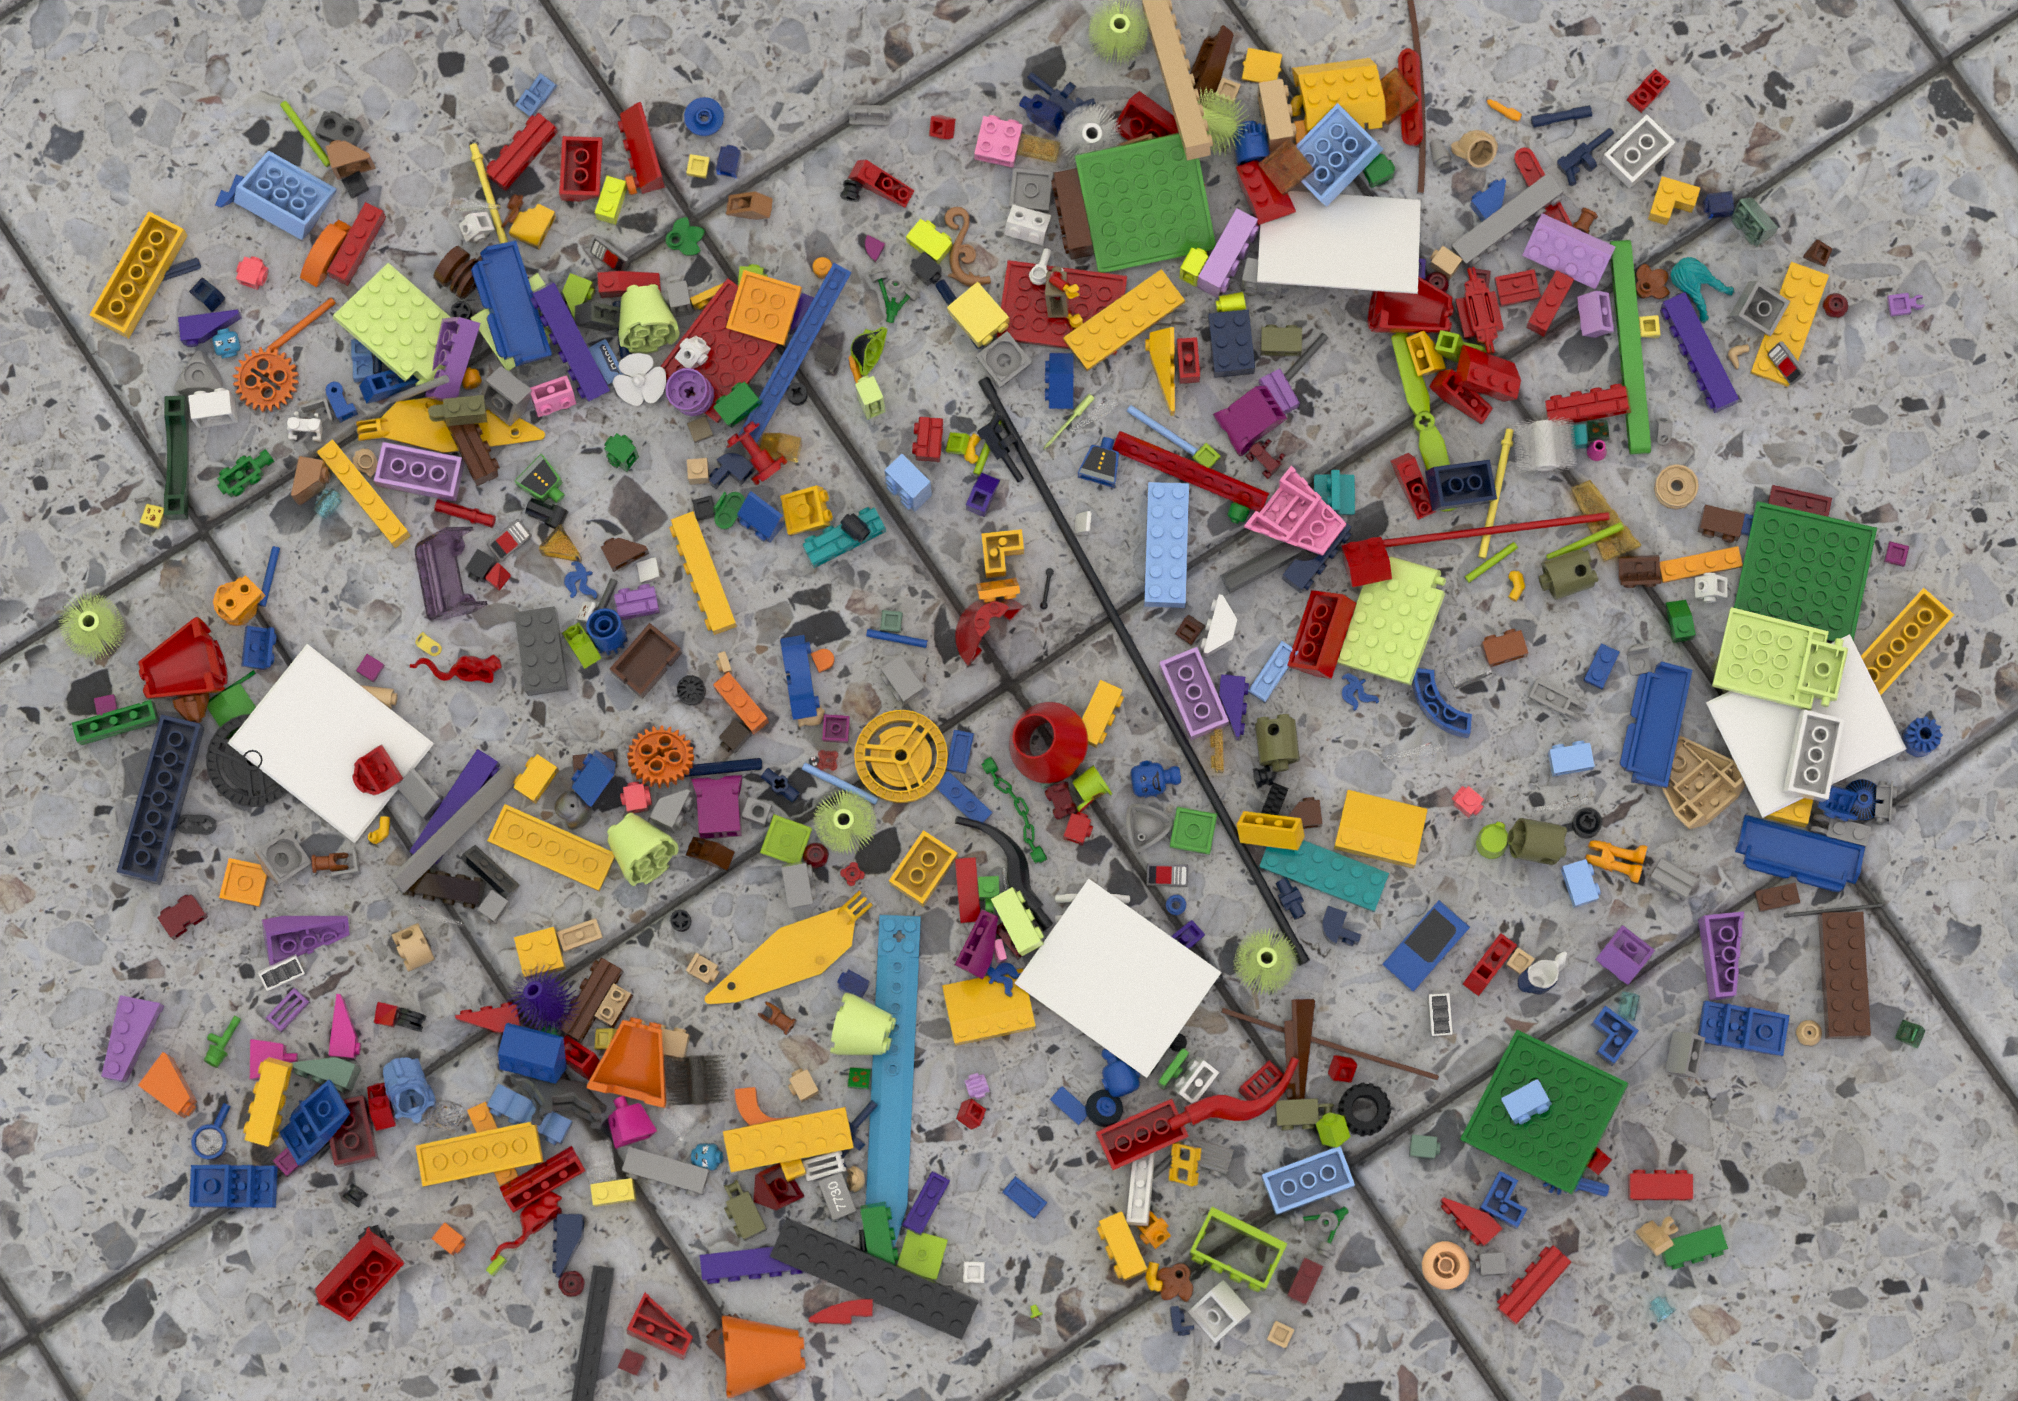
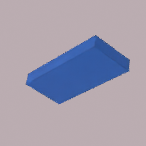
[1050,1086,1087,1126]

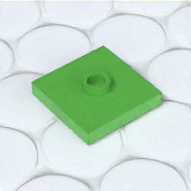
[1169,807,1217,855]
[1158,1048,1189,1090]

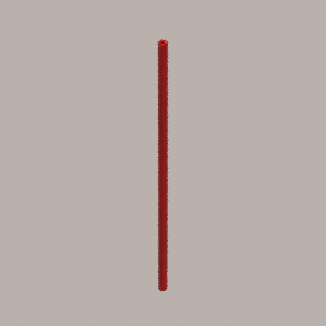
[1383,512,1610,547]

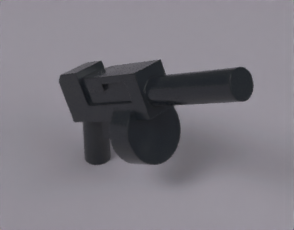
[977,411,1024,483]

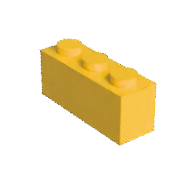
[1082,680,1124,748]
[1236,811,1305,850]

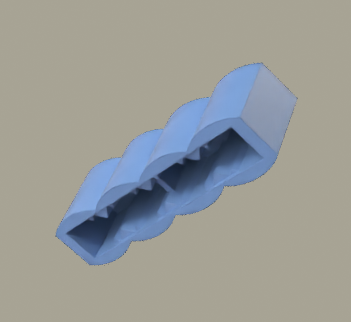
[487,1084,573,1145]

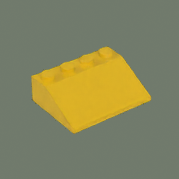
[1334,790,1428,869]
[942,968,1036,1046]

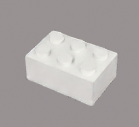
[1601,115,1675,189]

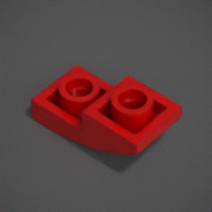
[1627,69,1670,113]

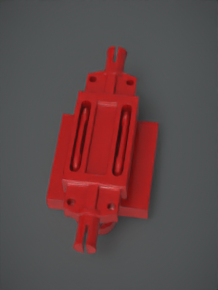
[1455,267,1504,354]

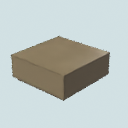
[687,416,713,443]

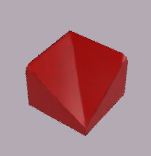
[929,115,956,140]
[485,563,511,591]
[374,1002,399,1028]
[1328,1055,1358,1083]
[956,1098,986,1130]

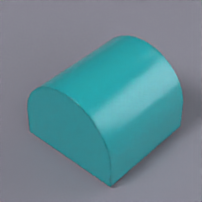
[1570,424,1588,449]

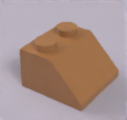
[325,140,376,180]
[291,456,331,505]

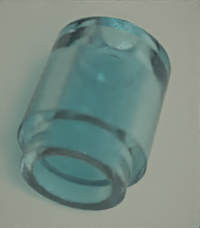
[312,488,342,519]

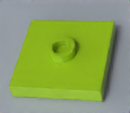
[760,814,812,863]
[897,1229,948,1280]

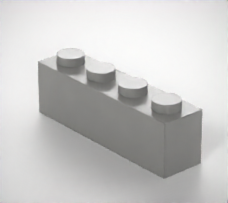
[622,1147,710,1197]

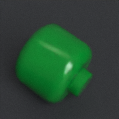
[1227,502,1250,524]

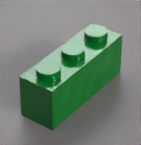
[860,1202,899,1264]
[1661,1224,1728,1270]

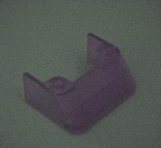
[415,527,488,621]

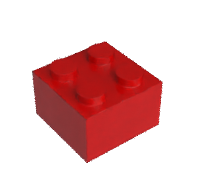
[1341,537,1392,587]

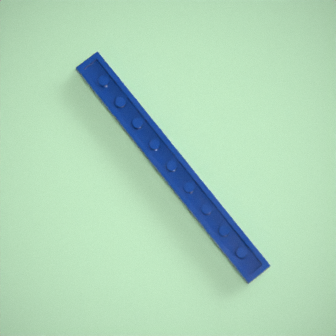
[738,263,852,443]

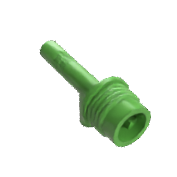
[204,1016,241,1068]

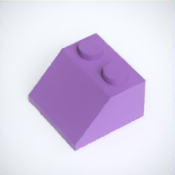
[1595,925,1655,985]

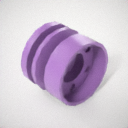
[665,368,714,417]

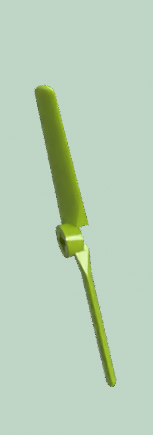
[1391,333,1456,512]

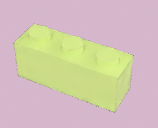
[855,376,886,420]
[991,887,1044,956]

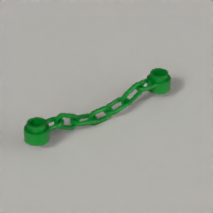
[981,756,1048,864]

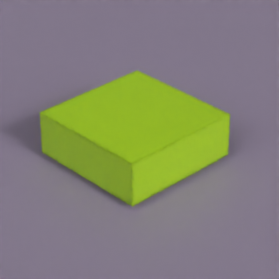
[945,432,970,455]
[1192,443,1221,468]
[486,1255,507,1276]

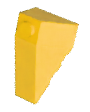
[1145,327,1175,416]

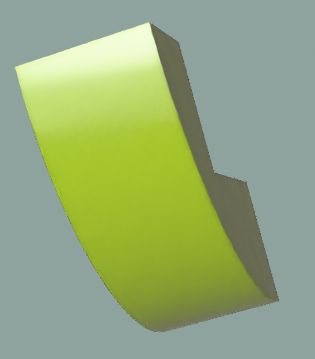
[1435,330,1486,363]

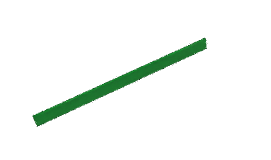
[208,670,256,703]

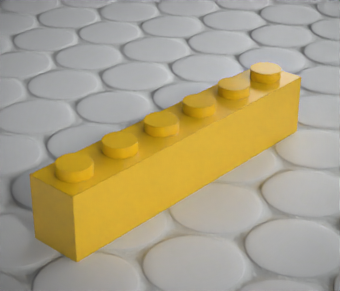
[317,439,411,548]
[669,511,737,635]

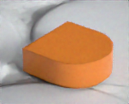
[625,173,637,195]
[811,649,834,673]

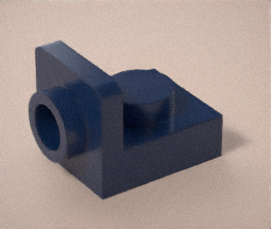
[189,277,225,312]
[1170,1306,1194,1336]

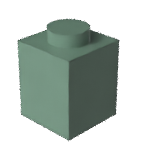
[1409,1134,1440,1160]

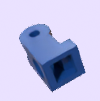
[325,381,358,423]

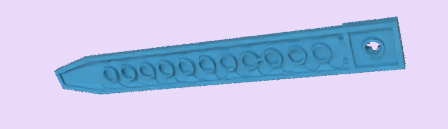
[866,915,921,1247]

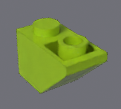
[562,273,595,321]
[562,622,602,669]

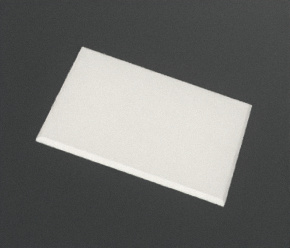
[1257,190,1421,294]
[1706,634,1906,818]
[228,644,434,843]
[1015,879,1222,1078]

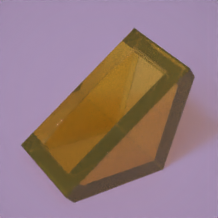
[539,524,582,562]

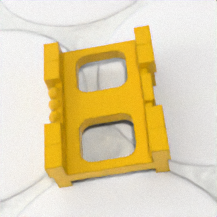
[1168,1142,1201,1187]

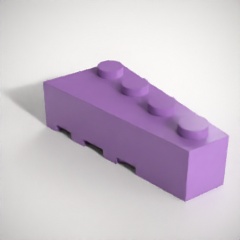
[425,317,481,402]
[1698,912,1744,1001]

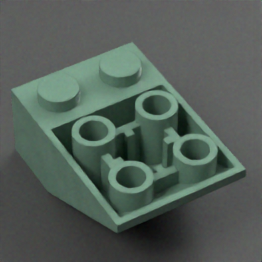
[1731,197,1778,247]
[290,1057,361,1093]

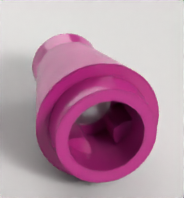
[1587,440,1607,461]

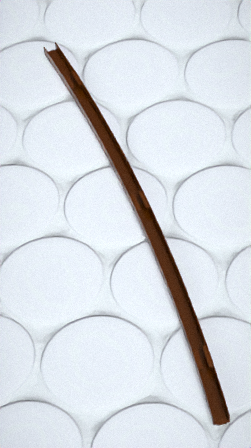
[1407,0,1426,194]
[1221,1008,1439,1081]

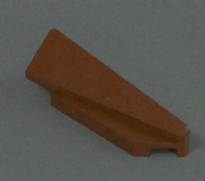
[1190,25,1234,109]
[1284,999,1315,1100]

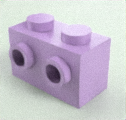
[1577,291,1614,338]

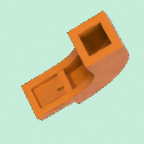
[300,219,351,287]
[735,1087,790,1125]

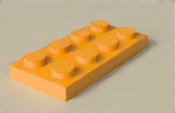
[976,578,1020,602]

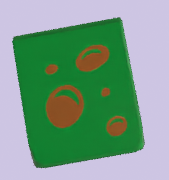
[848,1067,871,1090]

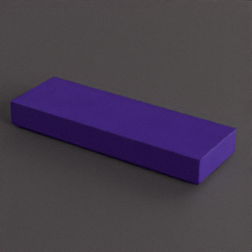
[902,1171,950,1236]

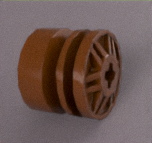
[433,245,478,300]

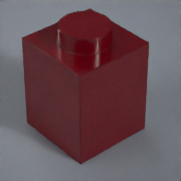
[617,1348,647,1377]

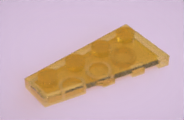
[1571,480,1642,562]

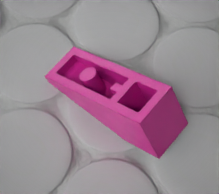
[328,994,361,1060]

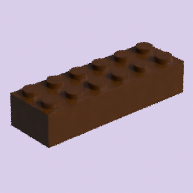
[1818,912,1871,1039]

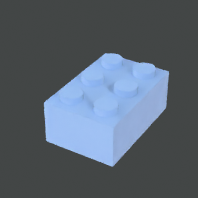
[884,454,932,512]

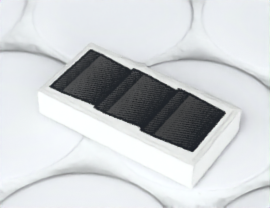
[258,954,305,991]
[1428,993,1453,1037]

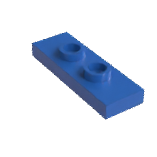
[936,771,993,823]

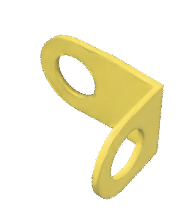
[415,632,442,656]

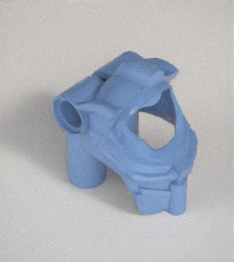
[383,1057,437,1124]

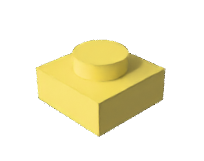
[686,154,710,179]

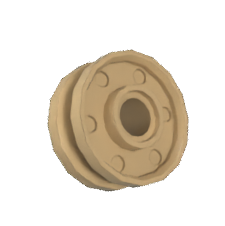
[1654,464,1699,510]

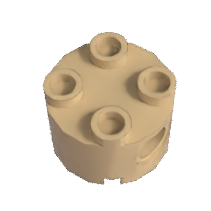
[391,923,435,972]

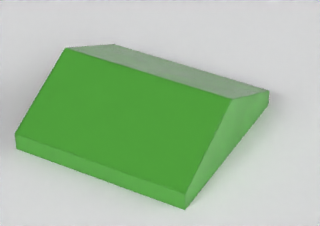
[207,683,256,739]

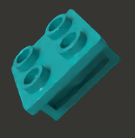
[1314,470,1355,515]

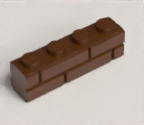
[444,421,500,486]
[558,958,624,1043]

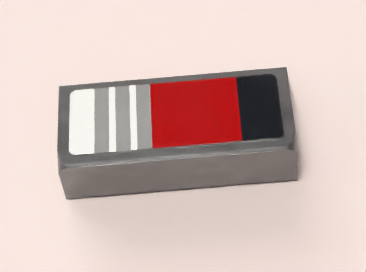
[590,236,630,271]
[1767,341,1806,385]
[487,519,532,562]
[1146,863,1188,887]

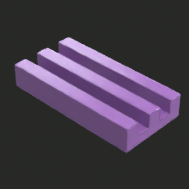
[266,988,310,1033]

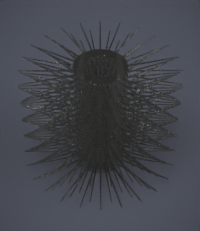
[664,1054,729,1107]

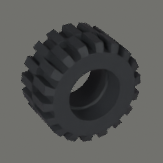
[1338,1082,1391,1137]

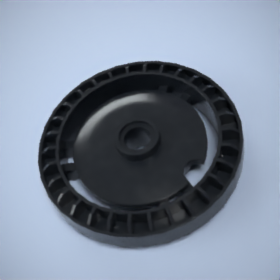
[206,714,289,807]

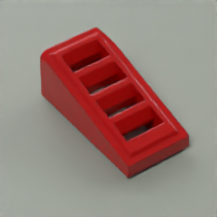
[1238,1060,1283,1101]

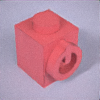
[236,256,269,290]
[620,782,652,814]
[1452,786,1484,818]

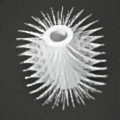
[1058,104,1121,164]
[1513,416,1577,475]

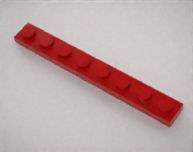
[1112,431,1269,512]

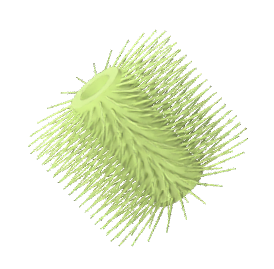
[1088,0,1149,66]
[1197,88,1248,156]
[58,593,125,661]
[813,789,877,854]
[1234,928,1298,995]

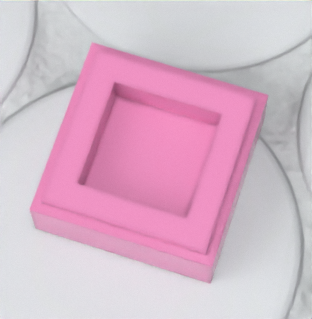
[994,939,1007,963]

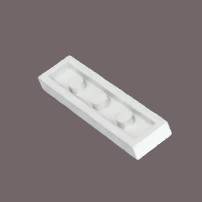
[1126,1152,1155,1226]

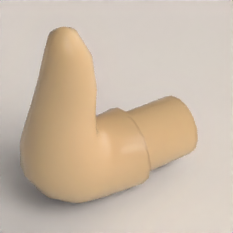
[1728,344,1750,369]

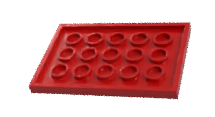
[996,260,1127,355]
[660,278,792,423]

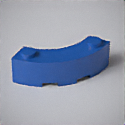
[780,635,820,720]
[1412,668,1472,738]

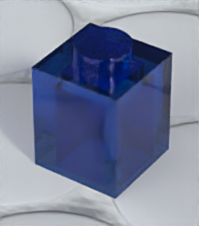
[716,145,742,178]
[1703,191,1735,219]
[837,969,871,998]

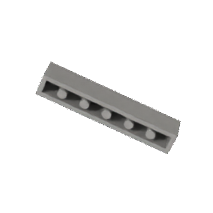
[1451,173,1564,267]

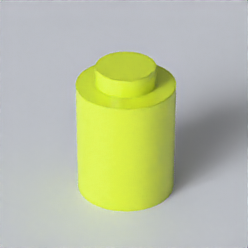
[1215,292,1246,313]

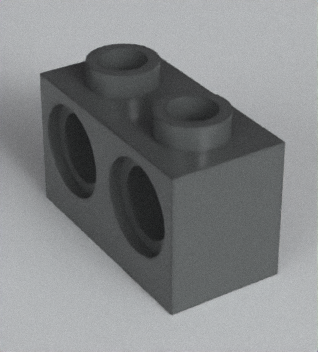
[315,111,364,147]
[575,301,620,332]

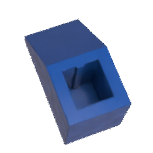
[1470,178,1506,222]

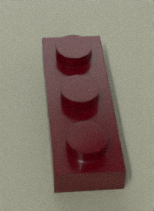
[1768,485,1832,517]

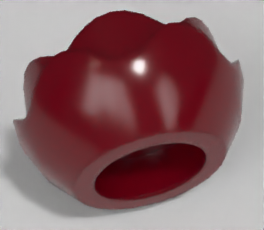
[1425,272,1449,293]
[1823,293,1848,318]
[803,843,829,868]
[558,1271,585,1297]

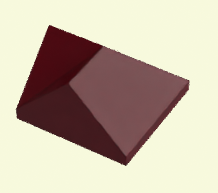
[754,1163,805,1211]

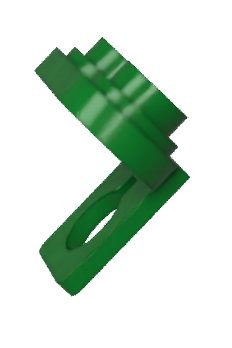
[713,492,745,529]

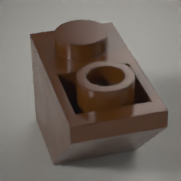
[686,836,735,870]

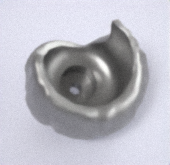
[554,791,592,829]

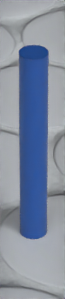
[258,546,280,607]
[866,629,928,648]

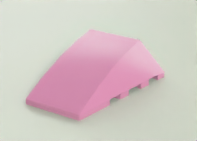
[1244,466,1346,556]

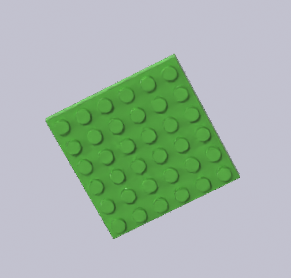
[1074,133,1216,273]

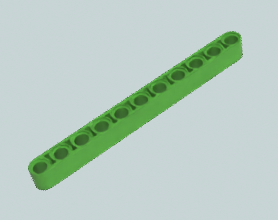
[1609,240,1651,455]

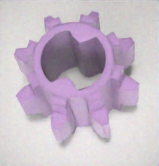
[964,1072,990,1099]

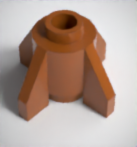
[173,693,210,723]

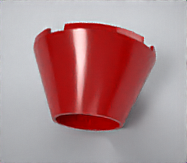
[1009,702,1088,784]

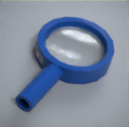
[191,1103,231,1160]

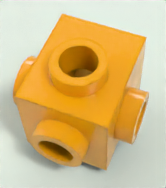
[1136,1211,1171,1249]

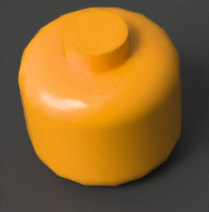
[812,257,832,279]
[462,367,482,390]

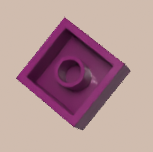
[822,714,850,743]

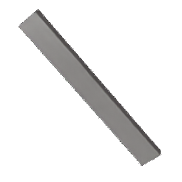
[390,764,517,893]

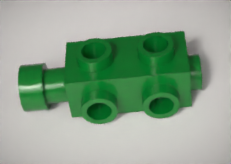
[217,448,275,498]

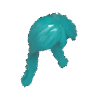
[1671,257,1735,323]

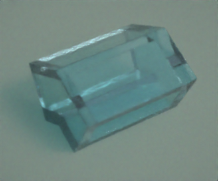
[1617,992,1640,1021]

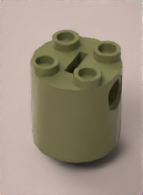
[1538,548,1598,600]
[1255,714,1300,772]
[1507,818,1567,865]

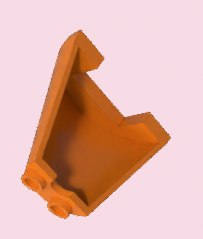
[587,1017,667,1108]
[722,1316,805,1399]

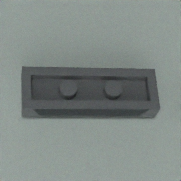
[460,845,520,899]

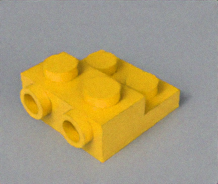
[780,485,833,536]

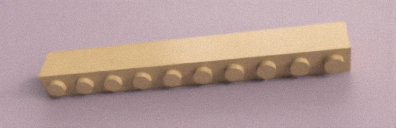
[1142,0,1213,160]

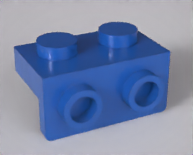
[241,625,276,670]
[1817,785,1858,821]

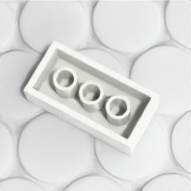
[1783,710,1845,802]

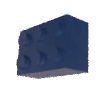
[1208,309,1255,378]
[1425,459,1497,511]

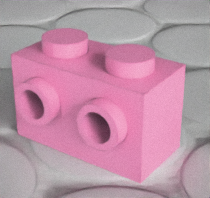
[530,375,576,417]

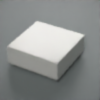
[963,1261,985,1283]

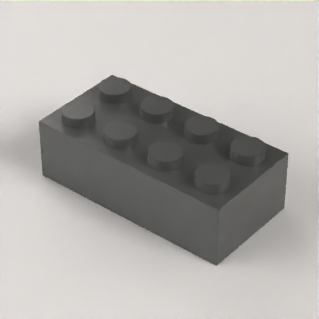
[514,606,568,696]

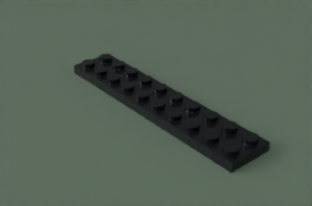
[770,1218,979,1340]

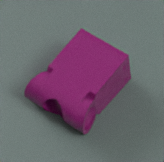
[1212,385,1287,457]
[691,775,742,839]

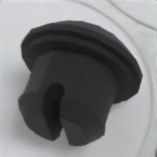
[1170,1033,1187,1052]

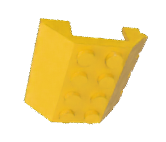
[1292,58,1386,132]

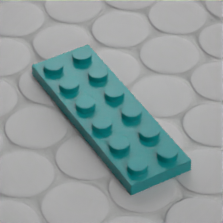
[1259,840,1389,912]

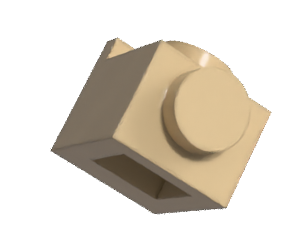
[686,953,720,985]

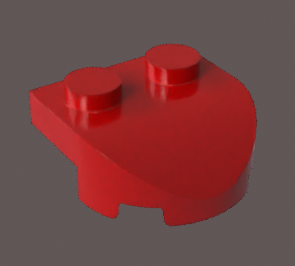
[352,745,403,795]

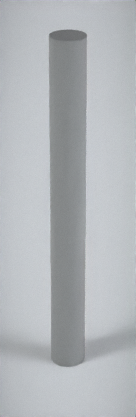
[389,375,449,404]

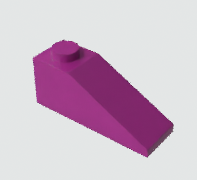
[954,910,998,979]

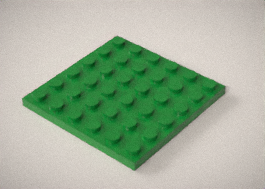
[1733,501,1877,642]
[1460,1030,1629,1195]

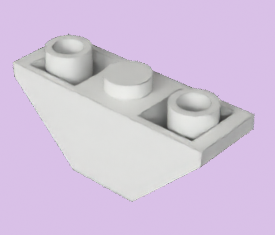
[1200,594,1237,657]

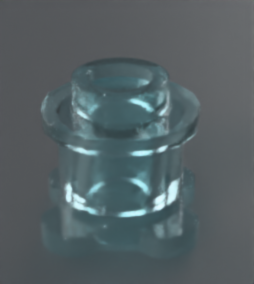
[1649,1296,1677,1323]

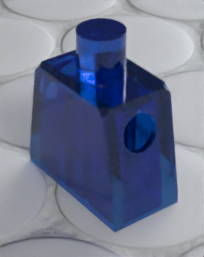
[1019,94,1067,137]

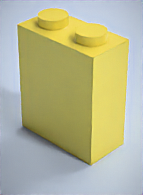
[947,282,1010,348]

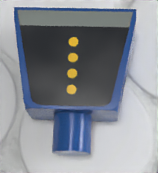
[1078,437,1119,488]

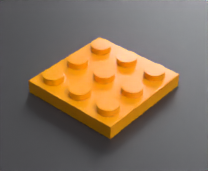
[726,270,802,346]

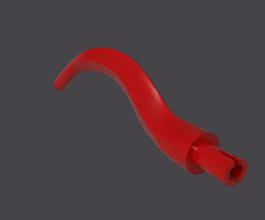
[1167,1057,1299,1131]

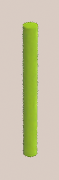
[280,101,330,167]
[1546,522,1624,559]

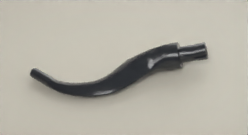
[955,816,1053,931]

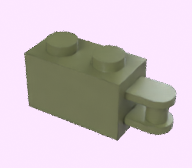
[428,395,487,426]
[1275,1099,1334,1131]
[724,1179,767,1241]

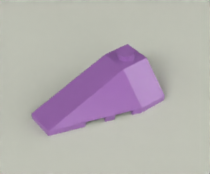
[262,916,350,966]

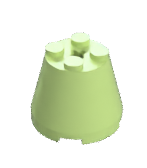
[618,284,680,354]
[607,813,679,886]
[830,993,896,1055]

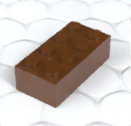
[1051,168,1095,260]

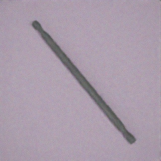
[1784,903,1883,918]

